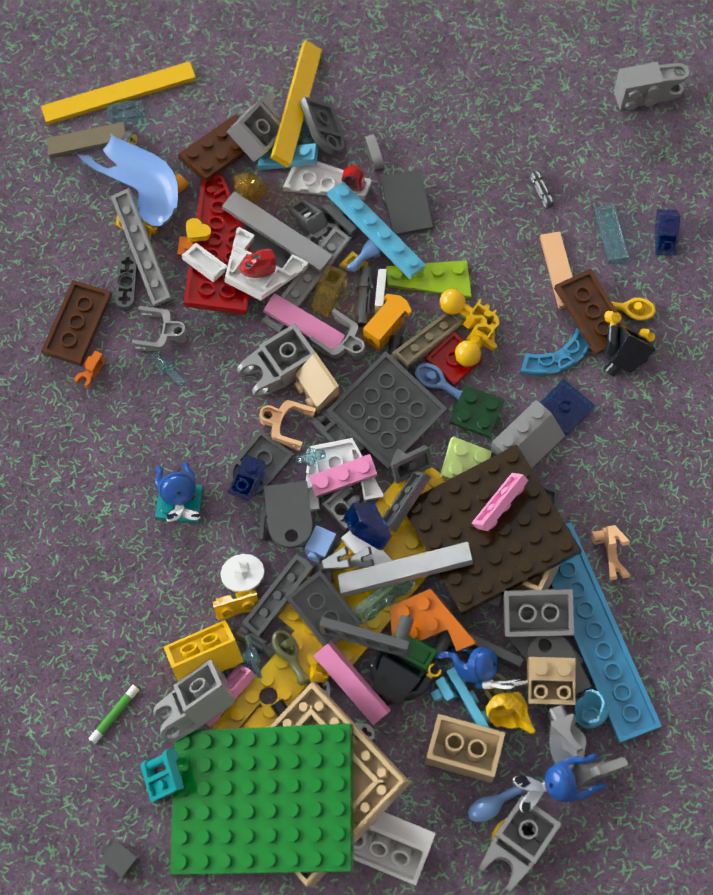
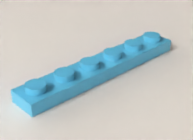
[327,182,426,279]

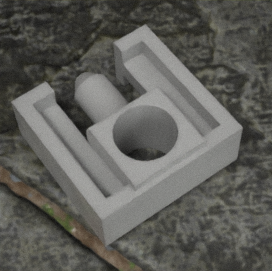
[322,486,371,532]

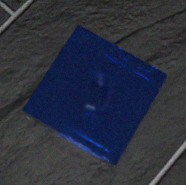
[540,379,595,436]

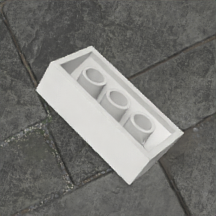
[353,812,436,885]

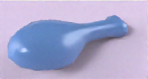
[347,239,382,272]
[415,363,462,401]
[468,784,525,822]

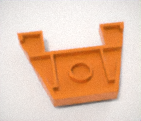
[390,589,477,652]

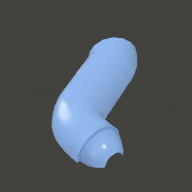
[76,133,178,226]

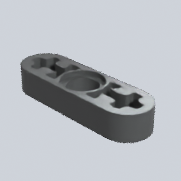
[115,254,138,311]

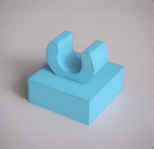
[430,677,460,702]

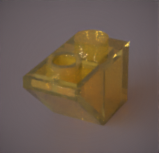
[233,172,267,204]
[311,265,347,317]

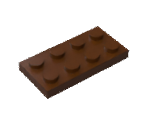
[178,114,246,183]
[554,269,627,356]
[41,280,112,366]

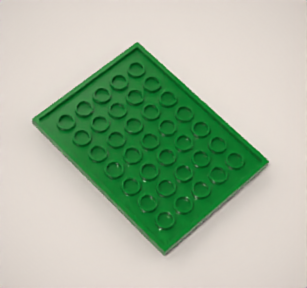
[170,723,353,875]

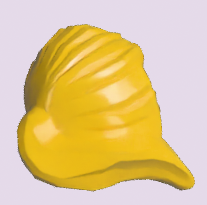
[486,692,535,734]

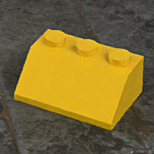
[164,620,244,682]

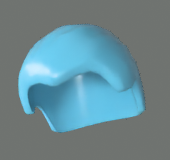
[574,689,608,729]

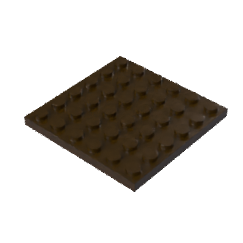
[406,444,582,616]

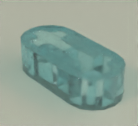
[106,101,144,123]

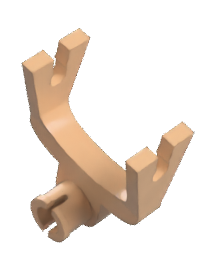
[259,400,316,452]
[591,525,630,580]

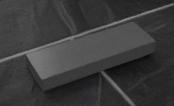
[380,470,431,532]

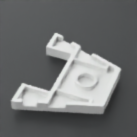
[224,227,309,300]
[305,438,384,512]

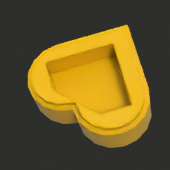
[186,218,211,242]

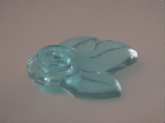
[241,635,262,679]

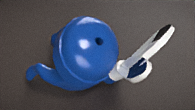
[155,462,200,522]
[435,647,528,689]
[513,754,607,812]

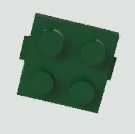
[450,385,505,438]

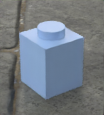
[305,525,336,563]

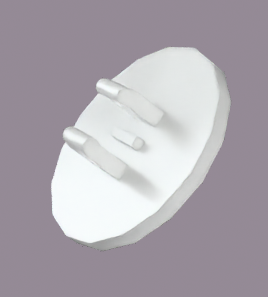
[221,554,265,593]

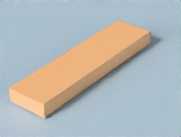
[540,231,572,309]

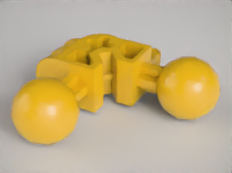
[439,289,499,367]

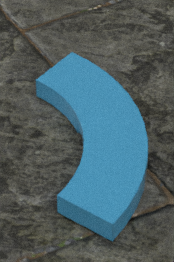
[520,328,590,376]

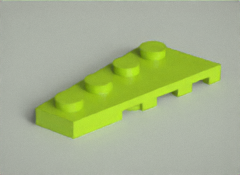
[386,260,471,300]

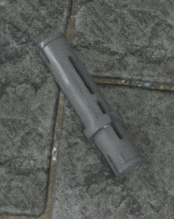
[356,266,373,327]

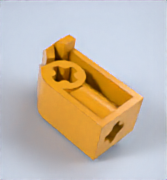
[363,294,412,352]

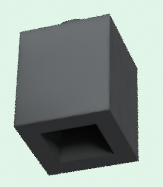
[100,840,140,879]

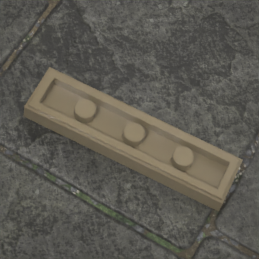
[46,122,126,158]
[392,313,464,370]

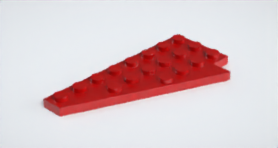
[183,174,268,315]

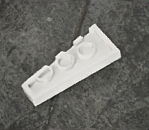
[283,161,372,200]

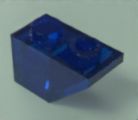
[655,209,681,256]
[228,454,267,501]
[344,502,392,550]

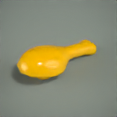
[612,298,656,321]

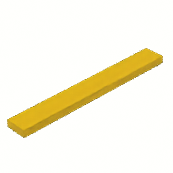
[271,40,322,168]
[41,61,196,125]

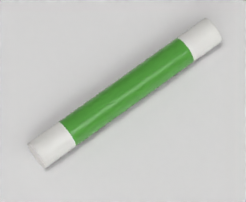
[88,685,139,744]

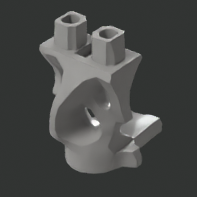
[547,705,629,787]

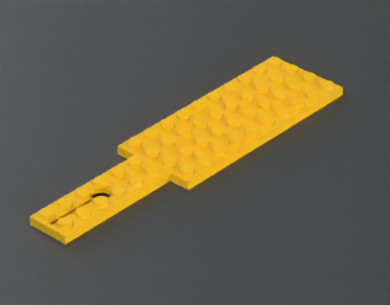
[210,467,447,730]

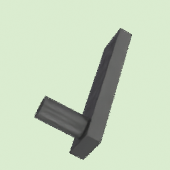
[242,553,315,637]
[319,615,414,658]
[433,630,524,671]

